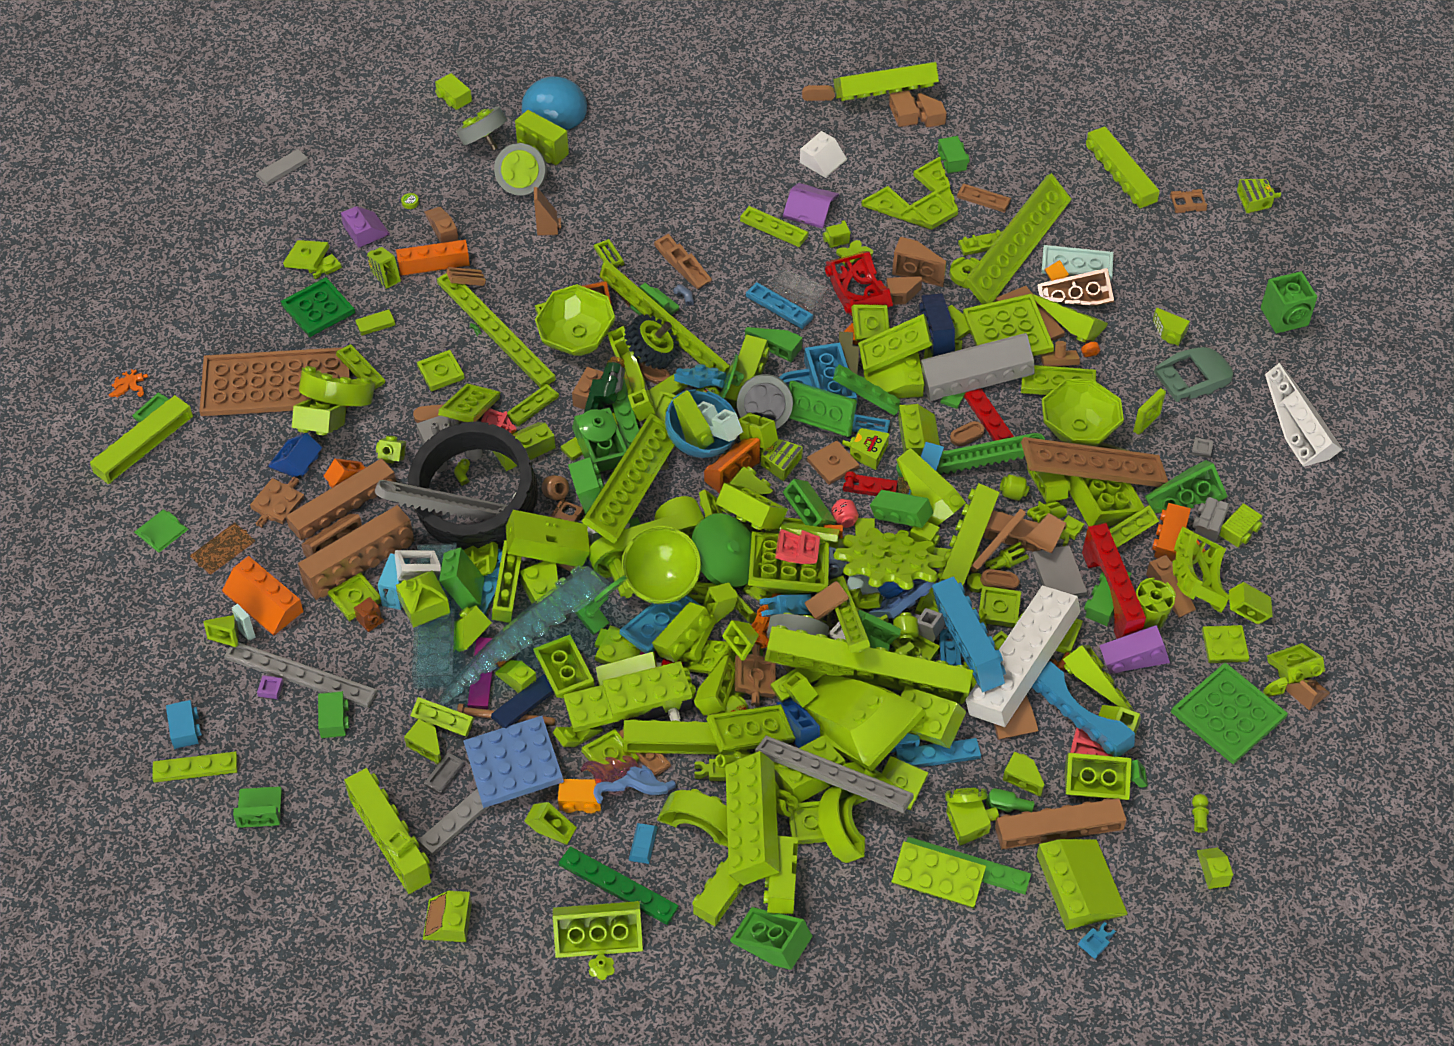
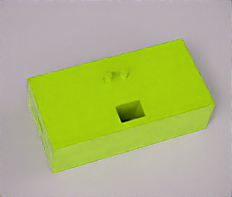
[506,510,590,568]

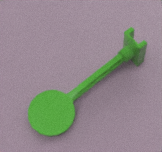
[569,575,628,635]

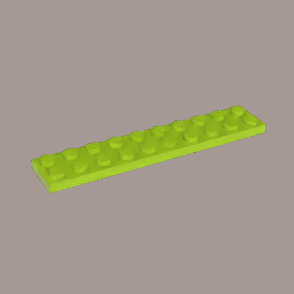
[964,173,1072,305]
[581,413,674,543]

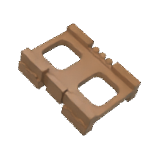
[1170,189,1207,213]
[549,499,585,522]

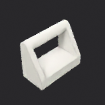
[395,550,441,580]

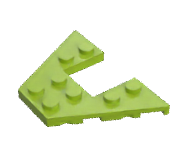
[861,157,958,230]

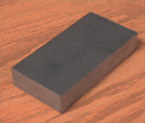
[424,753,465,795]

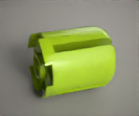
[1136,577,1176,630]

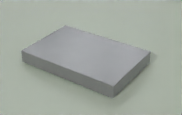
[1032,545,1087,597]

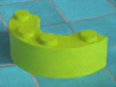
[299,366,375,406]
[818,786,867,863]
[657,789,728,847]

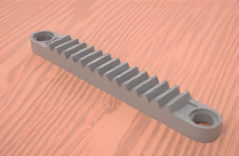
[375,480,508,522]

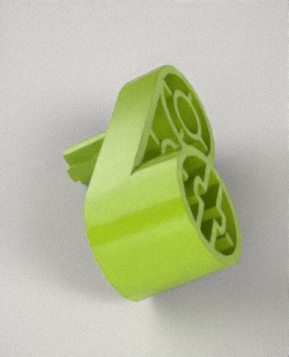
[588,496,704,598]

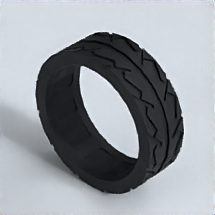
[408,421,538,550]

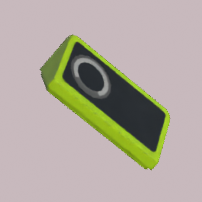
[735,590,757,624]

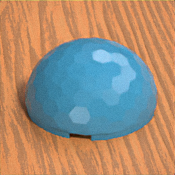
[522,76,587,130]
[665,389,737,458]

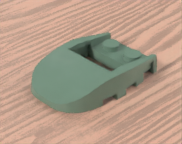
[1154,347,1233,402]

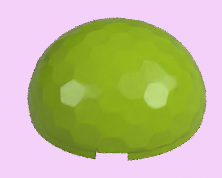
[622,526,701,604]

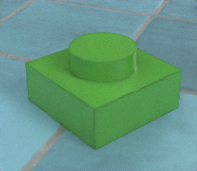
[1130,759,1148,788]

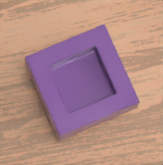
[257,676,283,699]

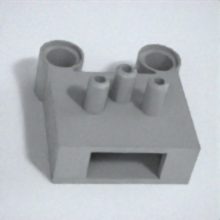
[416,416,483,472]

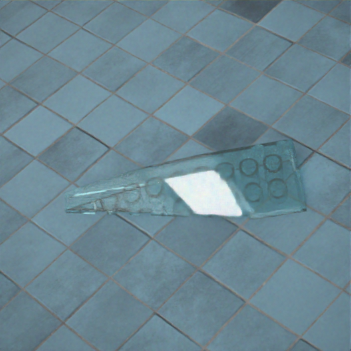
[435,565,611,705]

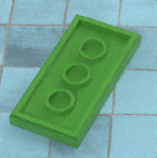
[789,381,857,437]

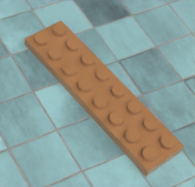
[1021,437,1168,487]

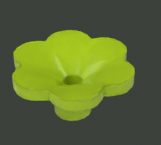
[588,954,615,980]

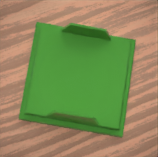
[134,509,189,553]

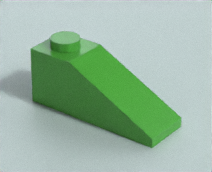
[745,327,803,362]

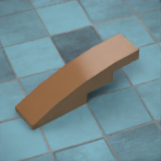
[654,233,712,289]

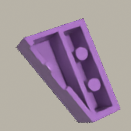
[1099,625,1170,674]

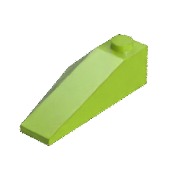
[1063,645,1134,711]

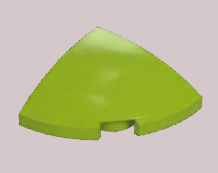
[463,542,498,576]

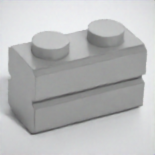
[1192,497,1229,542]

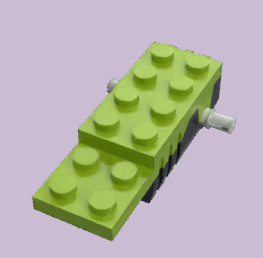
[563,661,696,732]

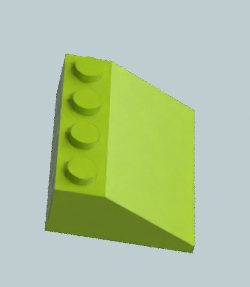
[860,352,924,398]
[1064,475,1145,527]
[1037,839,1128,930]

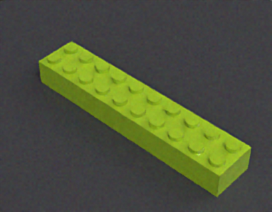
[764,625,973,704]

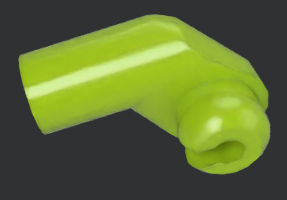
[454,458,470,486]

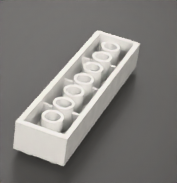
[965,585,1080,727]

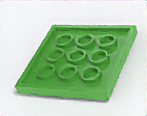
[1171,662,1288,765]

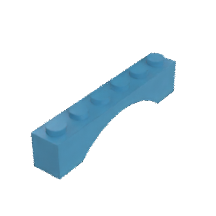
[1032,661,1135,757]

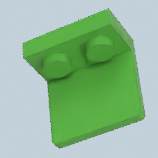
[233,787,282,828]

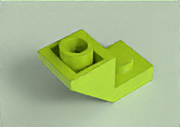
[552,726,603,747]

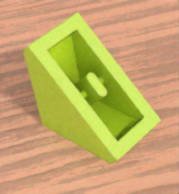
[204,615,238,647]

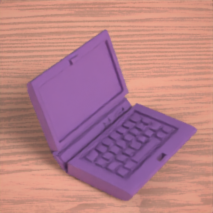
[783,183,839,229]

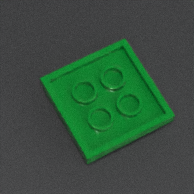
[281,277,355,338]

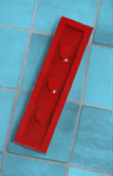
[964,388,1014,441]

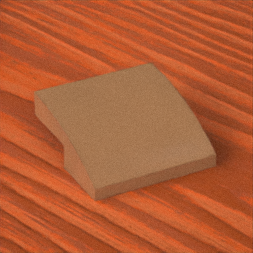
[993,695,1038,740]

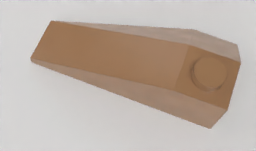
[1037,268,1114,306]

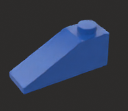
[776,699,820,748]

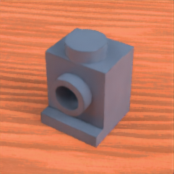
[828,547,848,579]

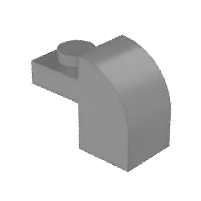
[911,608,945,642]

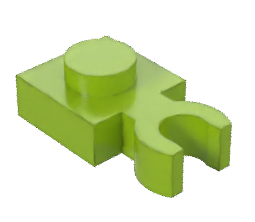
[308,254,342,279]
[1059,515,1085,546]
[695,759,726,781]

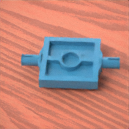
[674,364,726,388]

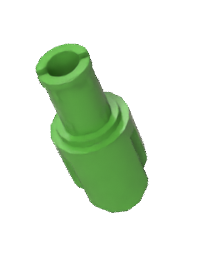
[986,788,1034,813]

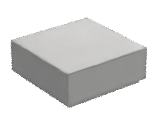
[1191,437,1213,458]

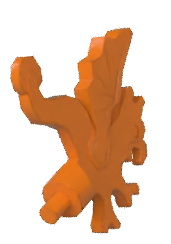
[109,369,148,397]

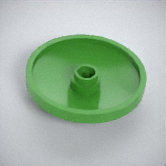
[692,513,752,589]

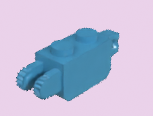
[759,594,811,617]

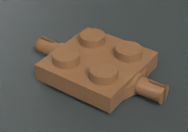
[250,477,304,528]
[735,644,776,707]

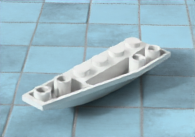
[1265,363,1342,467]

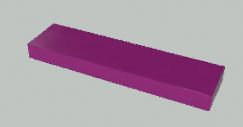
[467,637,497,709]

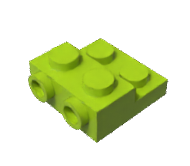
[1267,643,1325,684]

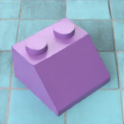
[341,206,390,248]

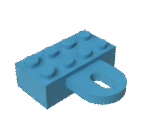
[779,343,857,412]

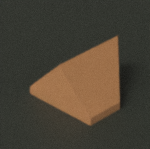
[1285,680,1330,710]

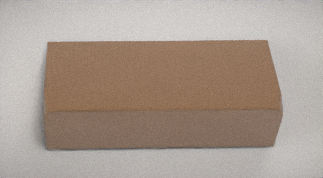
[805,581,849,620]

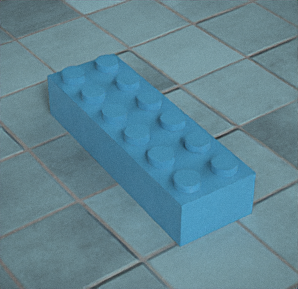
[932,576,1006,693]

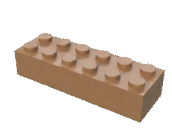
[298,505,414,600]

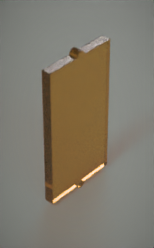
[190,523,255,575]

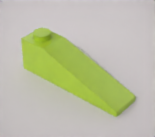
[1033,294,1108,343]
[896,448,966,526]

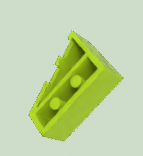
[519,561,563,627]
[764,836,798,914]

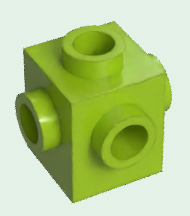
[376,436,406,463]

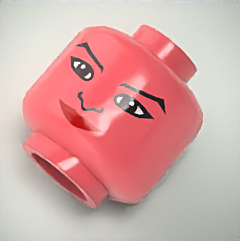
[831,499,859,528]

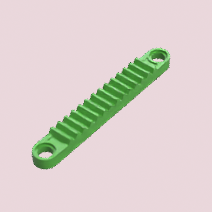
[896,433,1045,479]

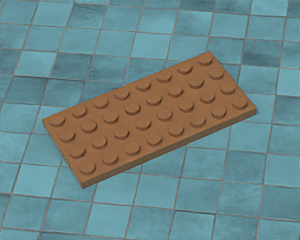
[199,347,350,416]

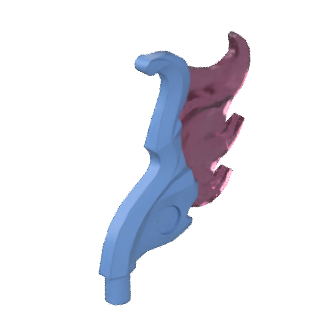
[581,755,676,804]

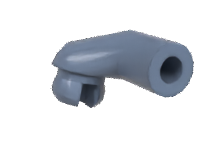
[673,284,694,306]

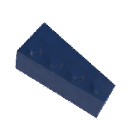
[918,293,955,357]

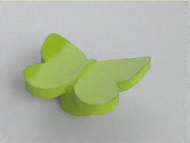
[836,240,873,267]

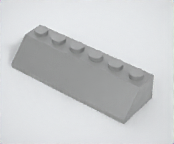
[921,333,1034,401]

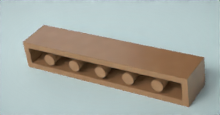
[286,458,396,540]
[995,798,1126,849]

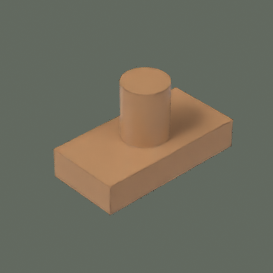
[1040,341,1080,367]

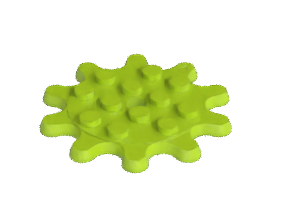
[833,528,946,590]

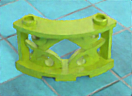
[1172,526,1229,613]

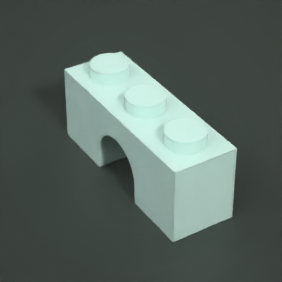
[697,401,743,442]

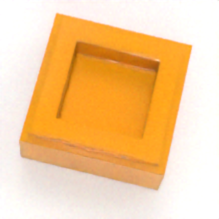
[1044,260,1069,281]

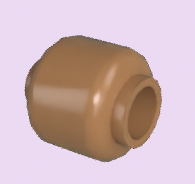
[542,475,569,500]

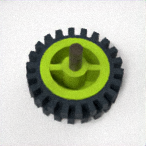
[624,314,680,369]

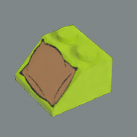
[423,891,472,942]

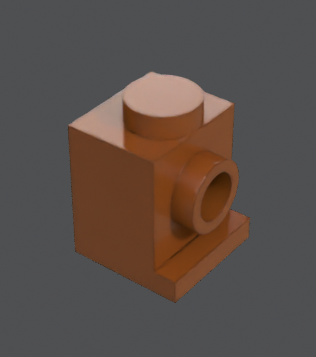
[354,597,384,632]

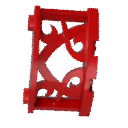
[825,251,893,316]

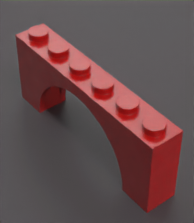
[1082,523,1146,639]

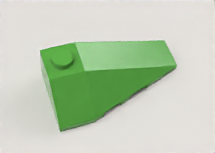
[1145,460,1228,513]

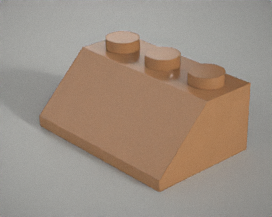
[301,514,362,557]

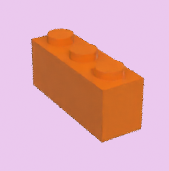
[1152,503,1191,562]

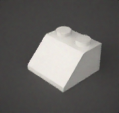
[800,131,847,178]

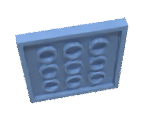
[463,716,564,808]

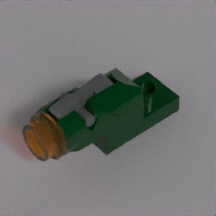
[584,357,625,413]

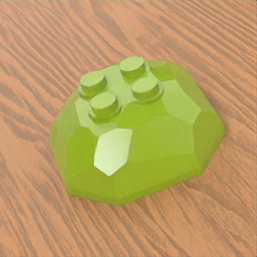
[535,284,615,356]
[1041,379,1124,447]

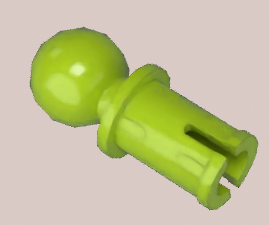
[1192,794,1209,833]

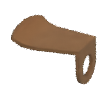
[1025,513,1067,553]

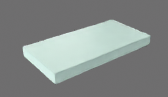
[1041,245,1114,281]

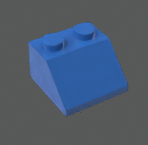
[268,433,322,477]

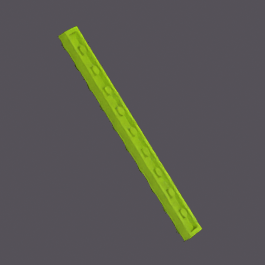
[599,261,730,376]
[437,273,556,388]

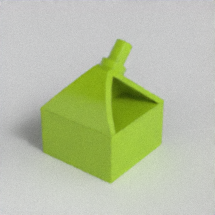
[396,570,450,628]

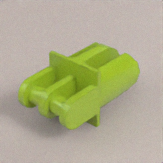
[1027,501,1067,523]

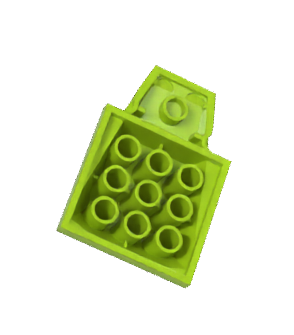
[748,517,829,595]
[804,676,926,772]

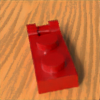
[842,471,898,496]

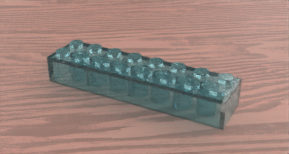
[412,543,457,689]

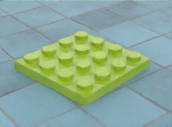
[963,294,1054,356]

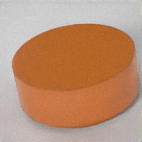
[1081,342,1100,357]

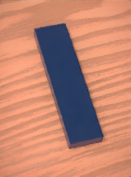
[491,674,554,728]

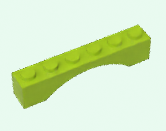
[607,326,656,422]

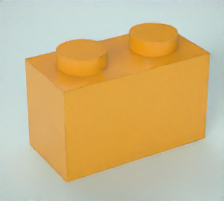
[558,779,602,813]

